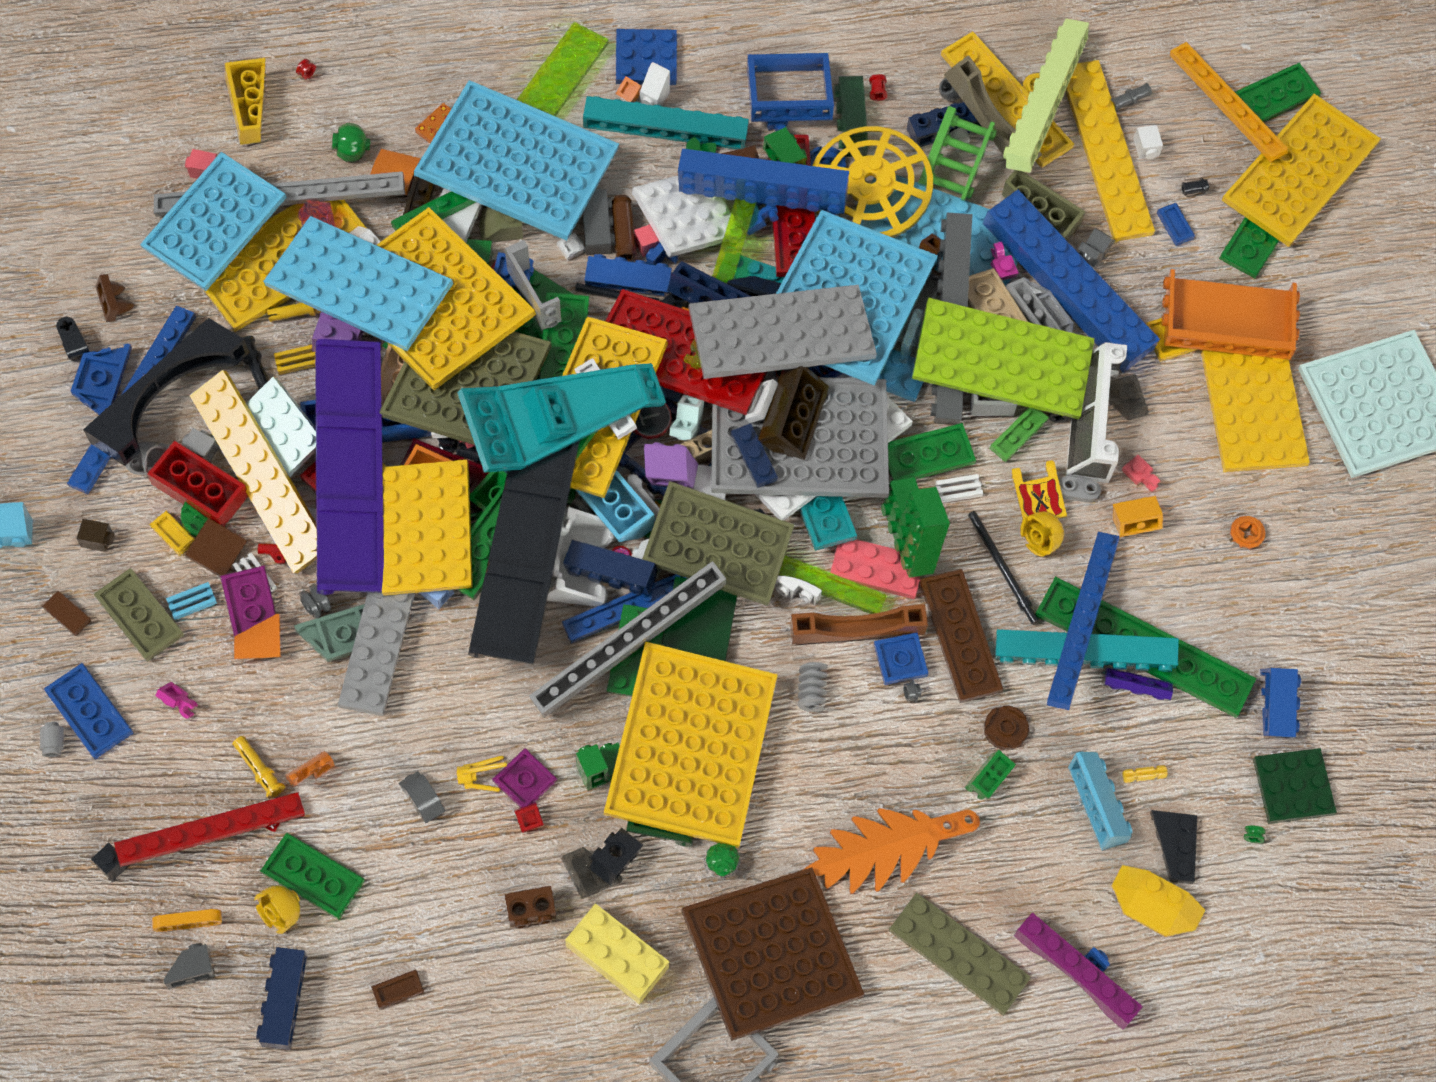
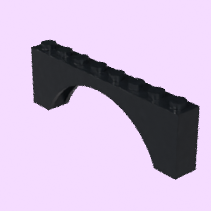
[83,318,250,466]

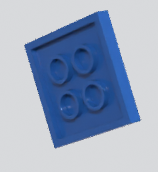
[616,29,677,85]

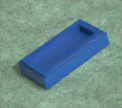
[1157,203,1195,246]

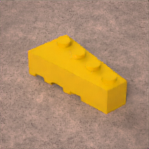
[224,58,266,145]

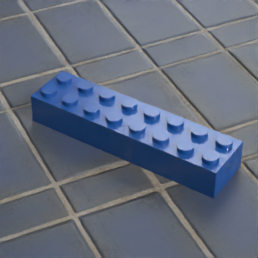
[678,148,849,214]

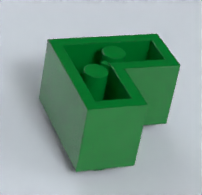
[576,742,620,791]

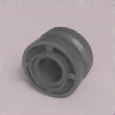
[299,583,331,619]

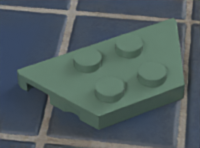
[294,604,364,662]

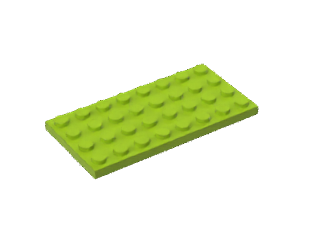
[912,298,1095,419]

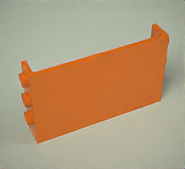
[1161,269,1300,360]

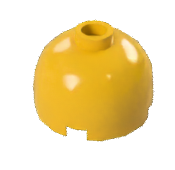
[1020,511,1064,557]
[254,885,300,934]

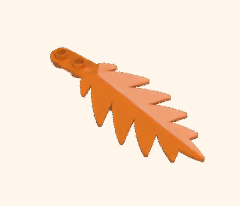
[803,808,980,894]

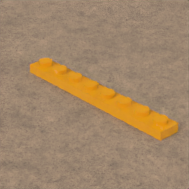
[1169,42,1288,163]

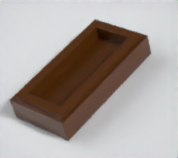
[42,591,91,636]
[371,970,425,1010]

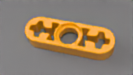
[152,909,222,932]

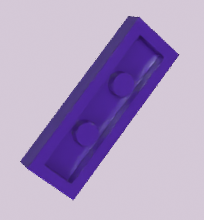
[1104,668,1173,700]

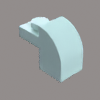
[669,395,704,440]

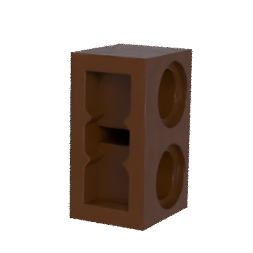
[504,886,557,929]

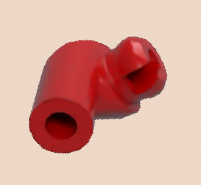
[258,543,286,564]

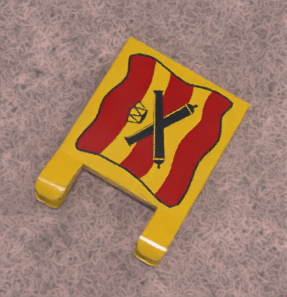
[1011,460,1067,519]

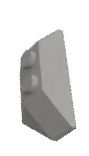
[1006,277,1073,333]

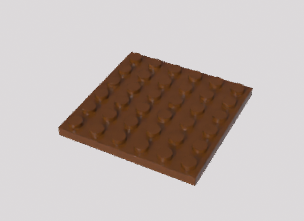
[681,867,865,1041]

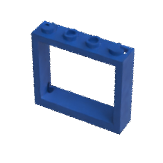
[747,53,834,122]

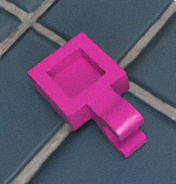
[990,242,1019,281]
[155,682,198,719]

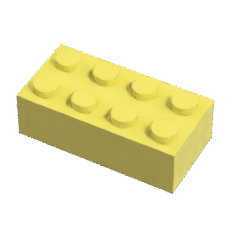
[565,903,669,1005]

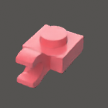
[1122,455,1160,492]

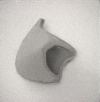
[126,441,170,475]

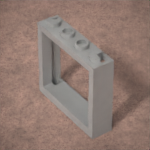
[649,997,779,1082]

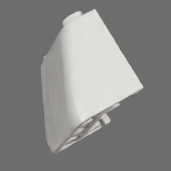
[547,507,615,607]

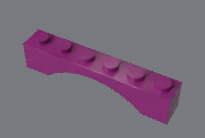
[1014,912,1143,1030]

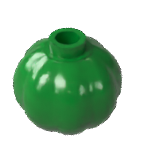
[332,123,370,162]

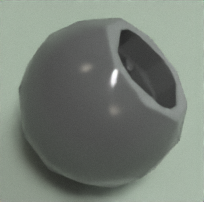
[939,77,960,101]

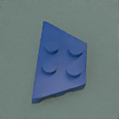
[71,344,132,415]

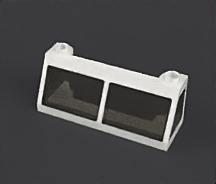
[1066,343,1127,483]

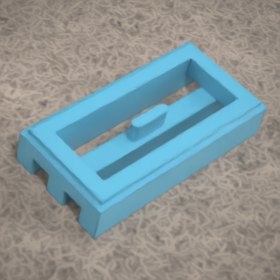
[166,582,217,620]

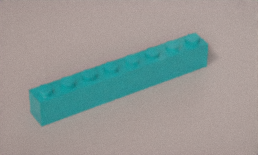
[583,96,749,150]
[995,629,1179,672]

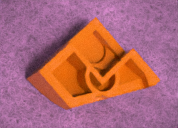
[234,614,281,659]
[285,751,335,787]

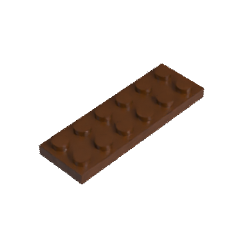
[919,569,1003,703]

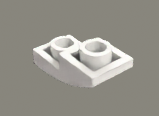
[775,576,822,605]

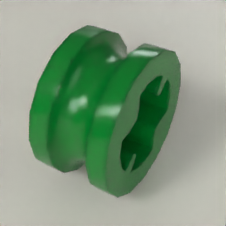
[1243,825,1266,843]

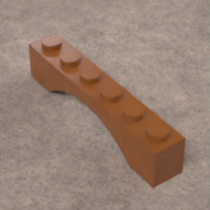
[790,604,928,645]

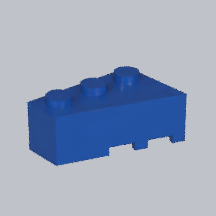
[1260,668,1301,737]

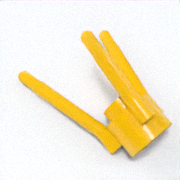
[457,756,507,792]

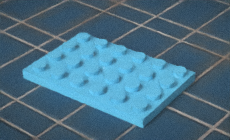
[140,152,287,291]

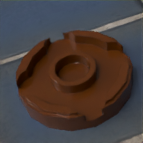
[984,705,1029,750]

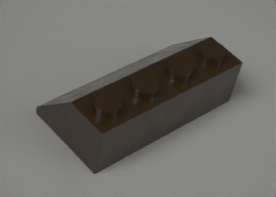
[758,366,829,460]

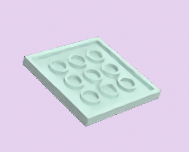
[213,377,316,477]

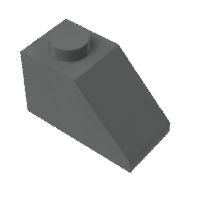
[164,943,216,989]

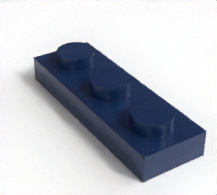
[731,423,778,488]

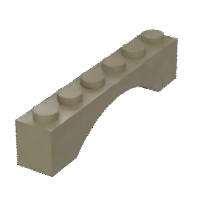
[944,55,1042,159]

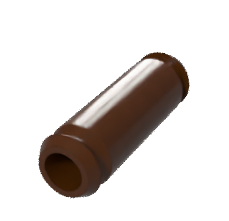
[612,194,636,262]

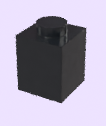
[91,842,130,882]

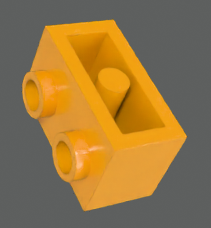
[1113,496,1163,537]

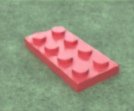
[829,539,921,599]

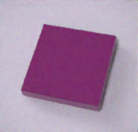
[492,748,557,808]

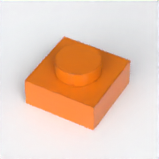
[615,76,642,102]

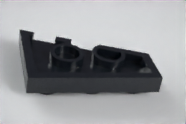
[1150,810,1197,884]

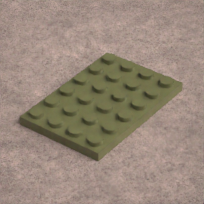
[642,481,794,606]

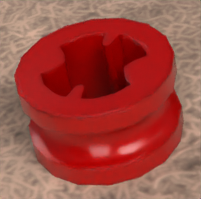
[296,59,316,80]

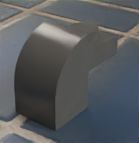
[1078,228,1115,268]
[399,771,445,823]

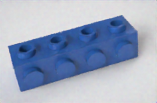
[584,254,673,297]

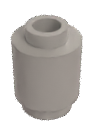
[40,722,64,757]

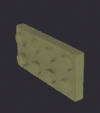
[94,568,184,662]

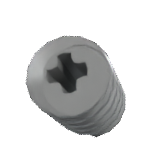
[798,662,828,712]

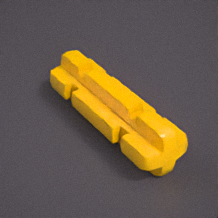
[1122,765,1168,783]

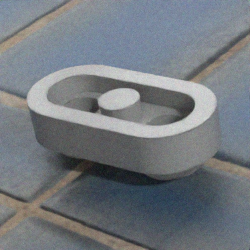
[1059,476,1101,503]

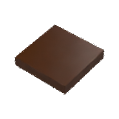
[185,518,247,577]

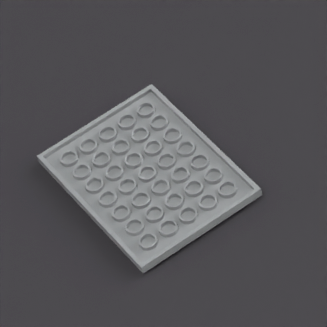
[711,376,889,498]

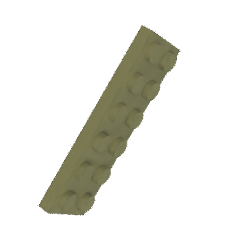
[889,893,1031,1016]

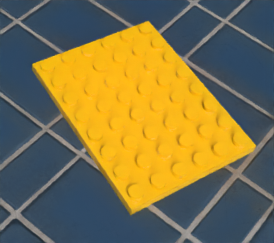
[376,207,536,390]
[603,642,778,848]

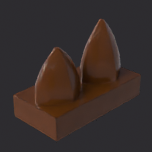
[95,274,135,322]

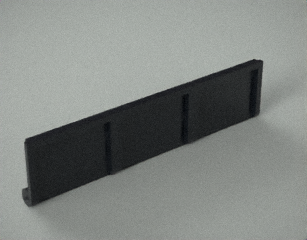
[468,440,580,665]

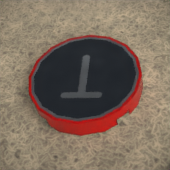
[633,403,672,439]

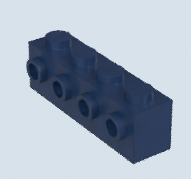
[907,102,981,147]
[563,539,658,595]
[256,947,308,1050]

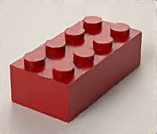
[147,441,249,527]

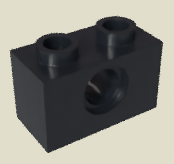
[589,827,643,886]

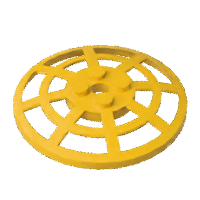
[812,126,933,238]

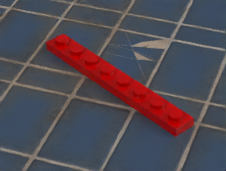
[114,792,305,867]

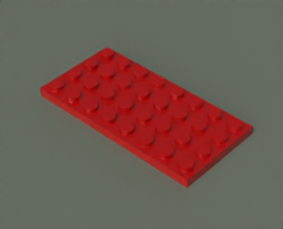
[605,289,768,415]

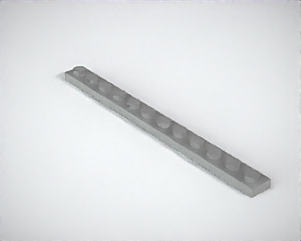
[154,172,405,217]

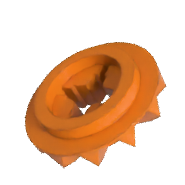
[1230,516,1265,550]

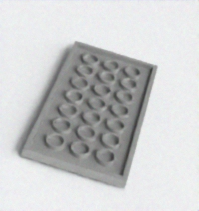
[689,285,877,379]

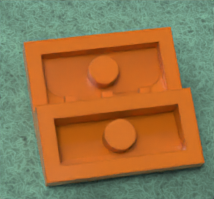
[370,149,421,195]

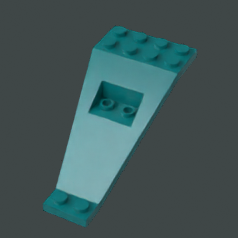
[457,363,666,473]

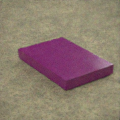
[220,566,276,636]

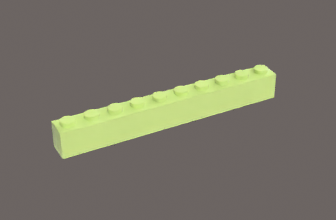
[1003,18,1089,173]

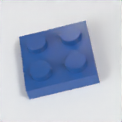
[873,633,929,685]

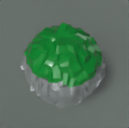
[703,843,741,880]

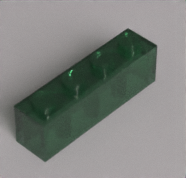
[834,76,868,157]

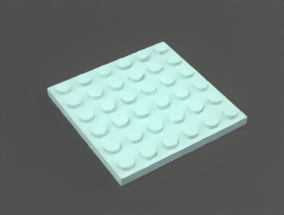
[1298,330,1436,478]

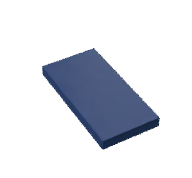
[44,663,133,760]

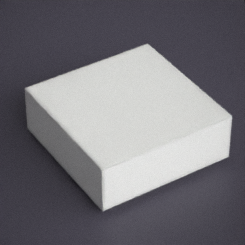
[557,233,586,261]

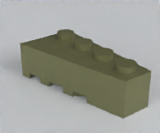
[1002,170,1086,242]

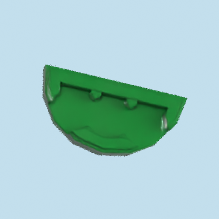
[180,502,208,536]

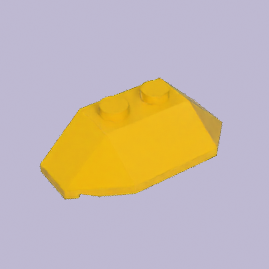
[1111,865,1205,937]

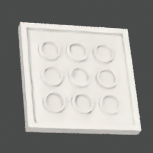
[632,176,742,258]

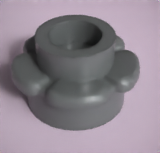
[903,680,921,702]

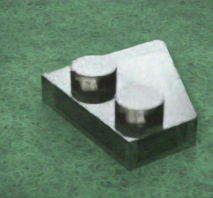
[1096,374,1149,420]
[561,847,623,899]

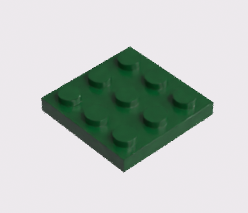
[1253,748,1337,824]

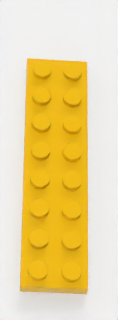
[941,31,1074,168]

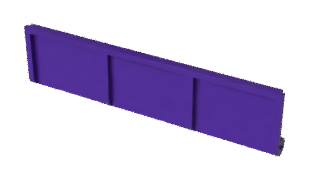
[315,339,384,595]

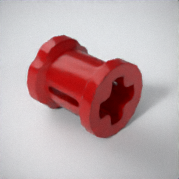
[869,74,888,101]

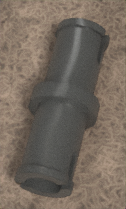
[1111,83,1152,111]

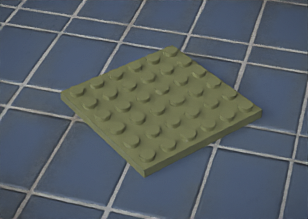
[379,332,552,445]

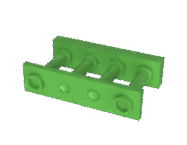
[918,106,997,201]

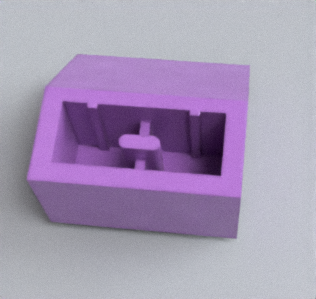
[644,442,699,489]

